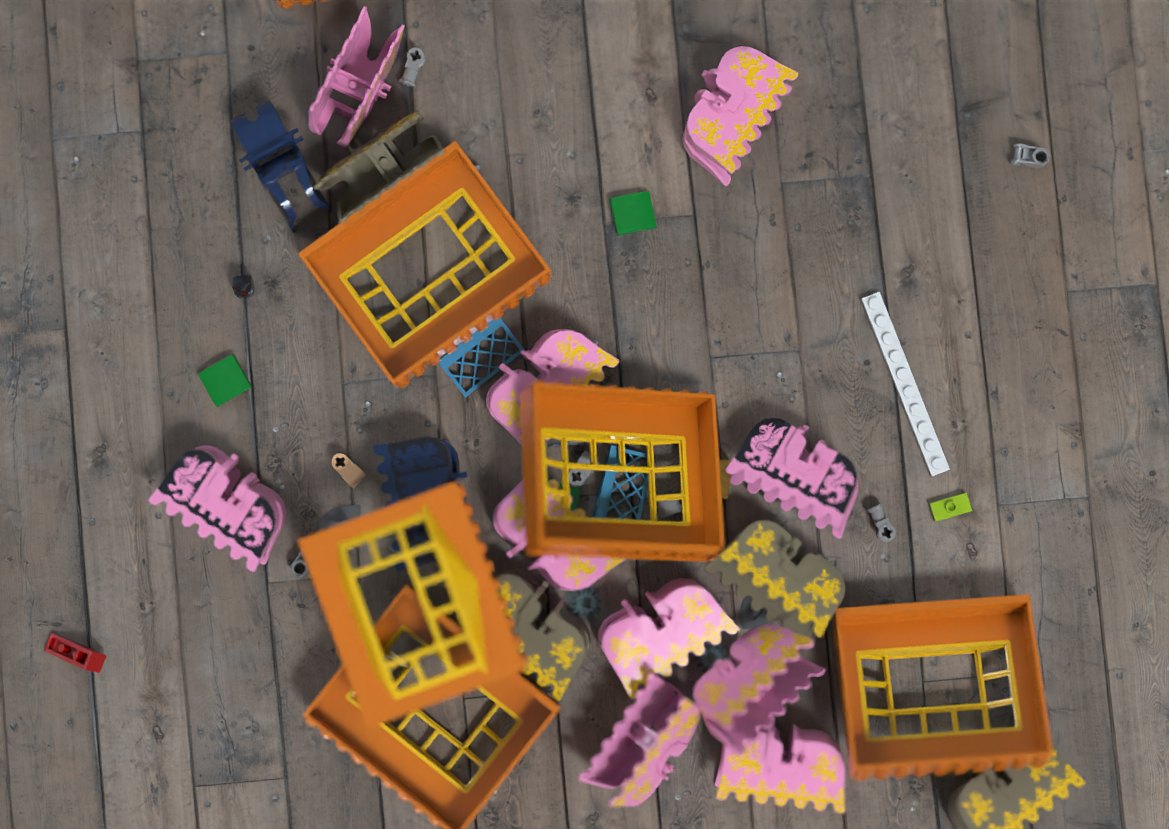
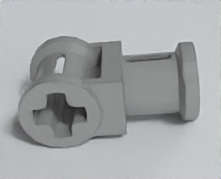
[399,47,425,87]
[867,503,896,542]

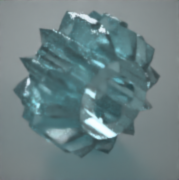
[570,587,603,619]
[695,641,728,673]

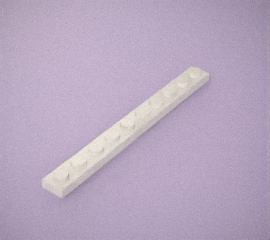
[861,292,950,477]

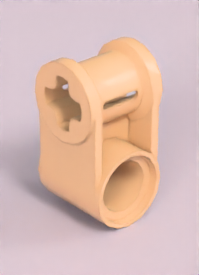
[332,453,367,489]

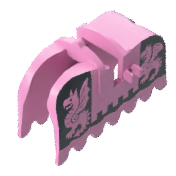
[726,418,858,539]
[149,445,287,572]

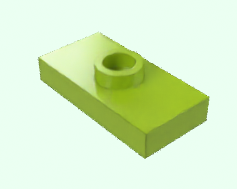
[929,493,972,522]

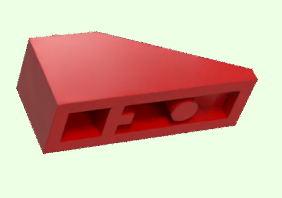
[44,633,107,673]

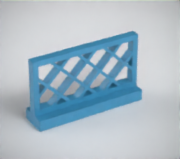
[438,318,525,397]
[592,445,648,520]

